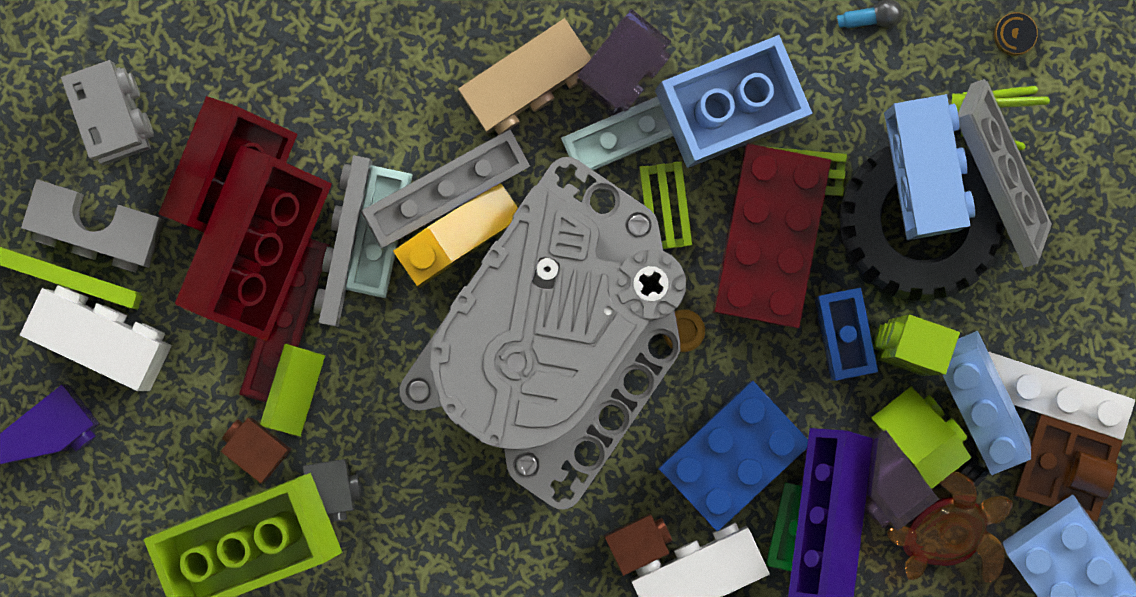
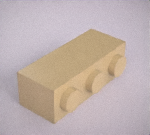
[458,18,593,135]

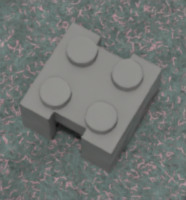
[61,60,154,166]

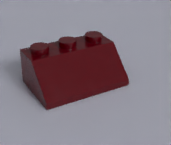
[158,96,298,232]

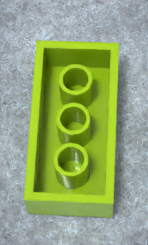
[143,473,343,597]

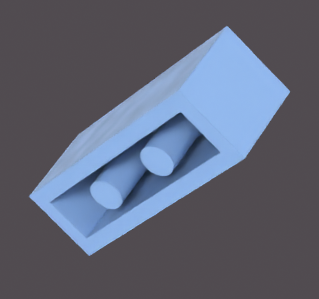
[942,331,1031,475]

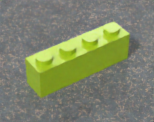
[872,314,960,376]

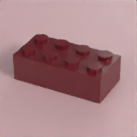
[712,143,831,329]
[175,145,332,341]

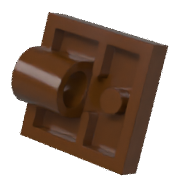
[1013,414,1123,522]

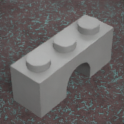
[21,179,164,273]

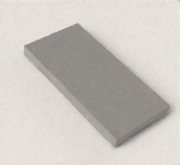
[958,79,1052,268]

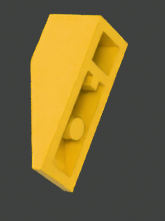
[393,183,518,288]

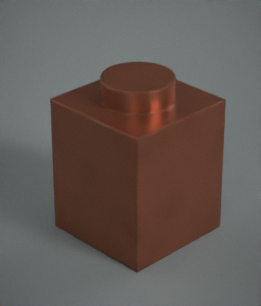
[221,418,291,484]
[604,513,673,576]

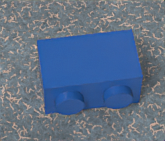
[814,288,878,381]

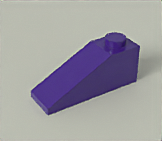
[0,384,100,465]

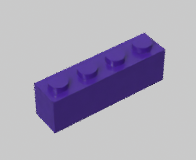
[788,428,873,597]

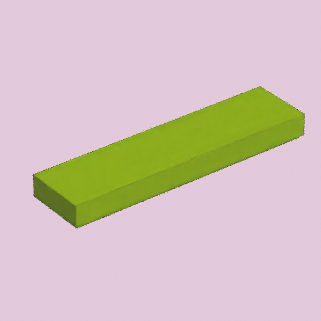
[0,247,143,310]

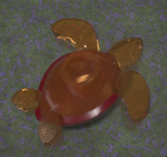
[887,471,1013,583]

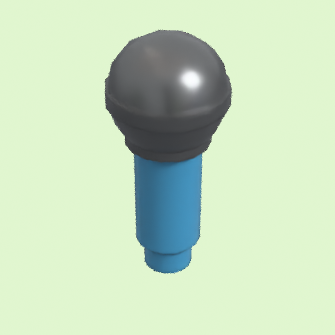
[837,0,903,29]

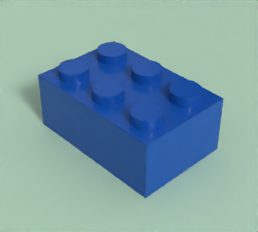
[657,381,808,532]

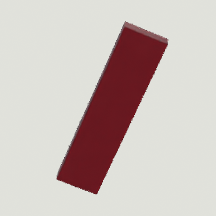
[239,239,330,403]

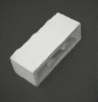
[631,522,770,597]

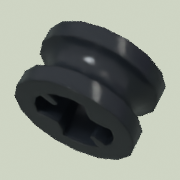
[948,455,989,497]

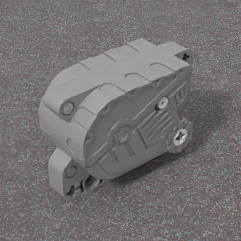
[400,157,686,509]

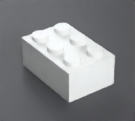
[20,285,172,391]

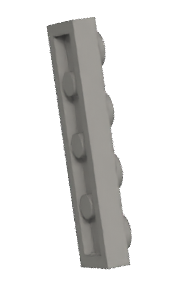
[360,129,530,248]
[314,155,373,327]

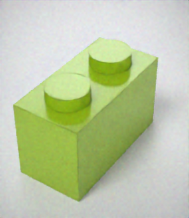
[871,386,971,489]

